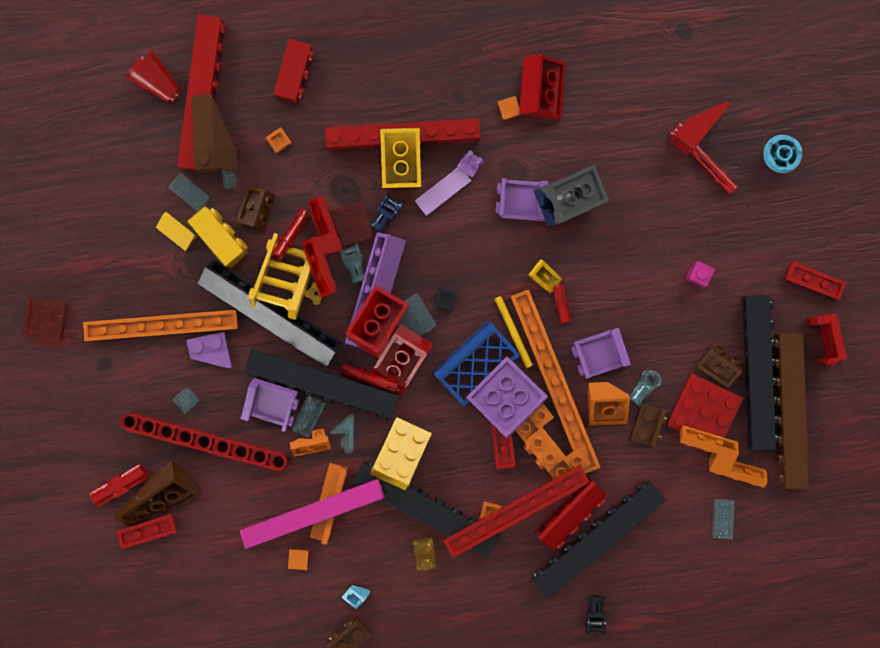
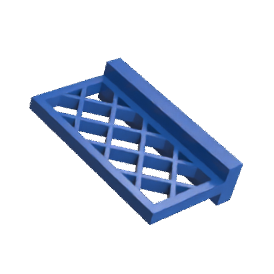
[432,320,520,406]

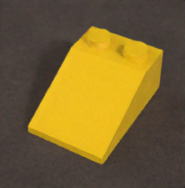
[380,128,421,188]

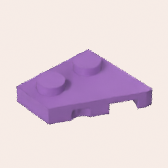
[187,332,233,368]

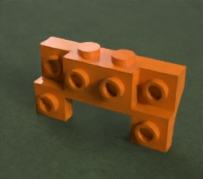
[516,404,590,479]

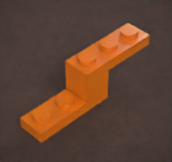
[680,425,768,488]

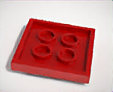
[666,373,744,438]

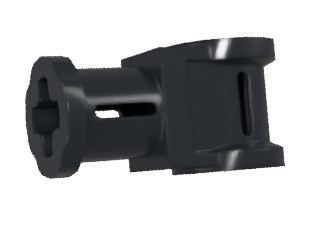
[585,595,607,635]

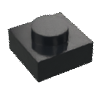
[434,288,457,311]

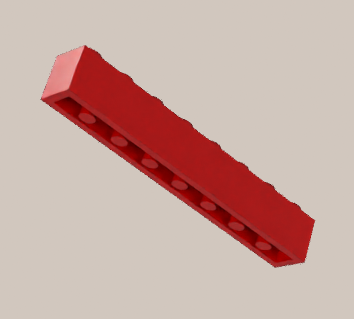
[177,14,226,171]
[325,118,480,151]

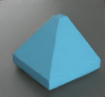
[341,585,370,609]

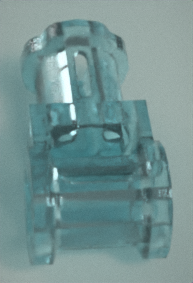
[340,243,365,284]
[628,369,661,407]

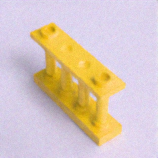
[248,233,312,320]

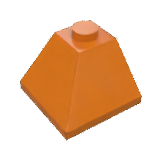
[588,382,630,426]

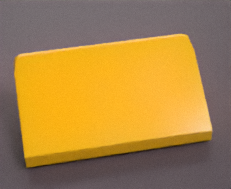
[156,212,198,251]

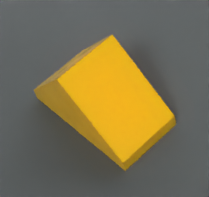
[527,259,562,294]

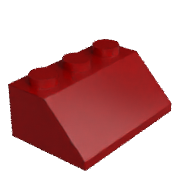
[519,54,566,119]
[345,285,409,359]

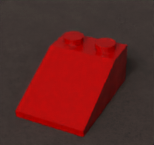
[669,101,730,155]
[371,324,433,396]

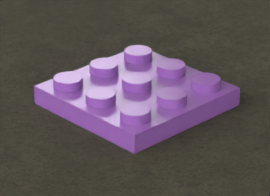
[466,357,549,439]

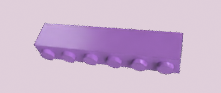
[345,232,406,348]

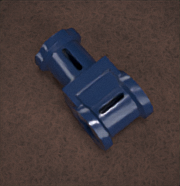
[369,192,404,233]

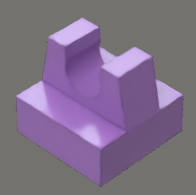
[457,150,484,177]

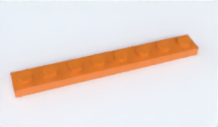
[83,310,239,341]

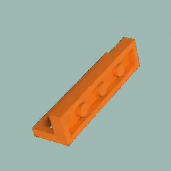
[310,462,348,545]

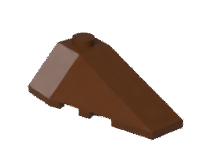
[192,94,238,173]
[115,461,200,526]

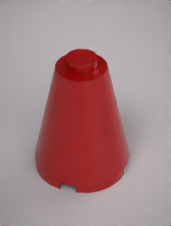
[125,49,180,103]

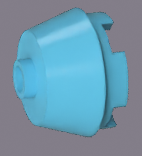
[763,135,802,173]

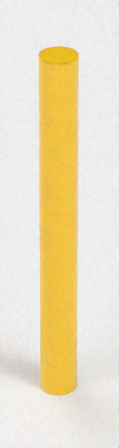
[495,296,533,368]

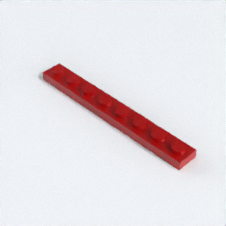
[443,464,590,558]

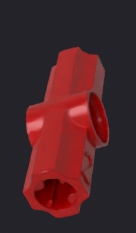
[89,464,149,508]

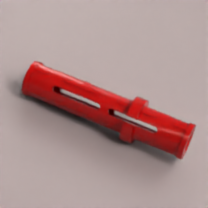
[690,145,738,195]
[271,209,310,261]
[341,363,399,394]

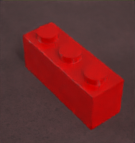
[273,39,315,104]

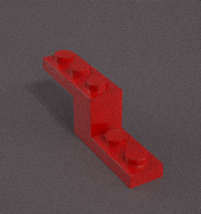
[301,195,342,298]

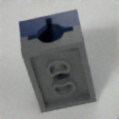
[533,165,609,226]

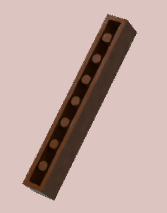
[773,333,809,489]

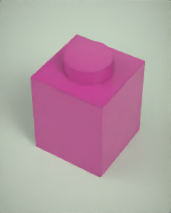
[685,261,715,288]

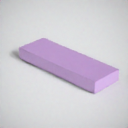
[415,167,472,216]

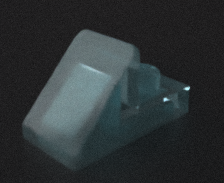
[330,413,355,453]

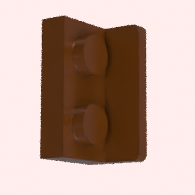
[236,185,275,231]
[697,343,743,388]
[630,403,667,448]
[327,617,372,648]

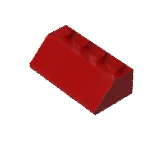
[535,477,607,550]

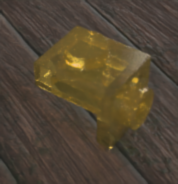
[413,538,436,570]

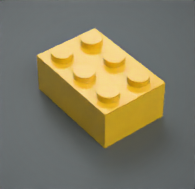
[187,206,249,268]
[370,417,432,490]

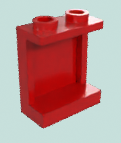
[806,313,847,366]

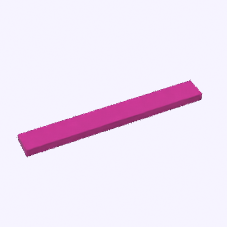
[240,479,385,549]

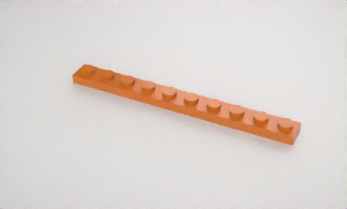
[511,289,601,474]

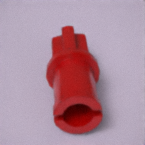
[553,284,572,323]

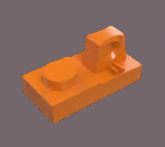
[290,429,332,457]

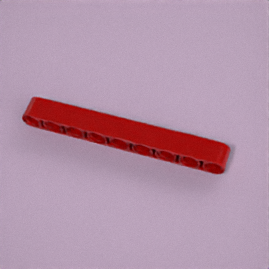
[120,413,289,471]

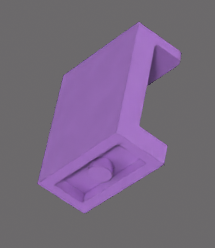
[495,178,548,221]
[571,328,631,379]
[241,378,299,432]

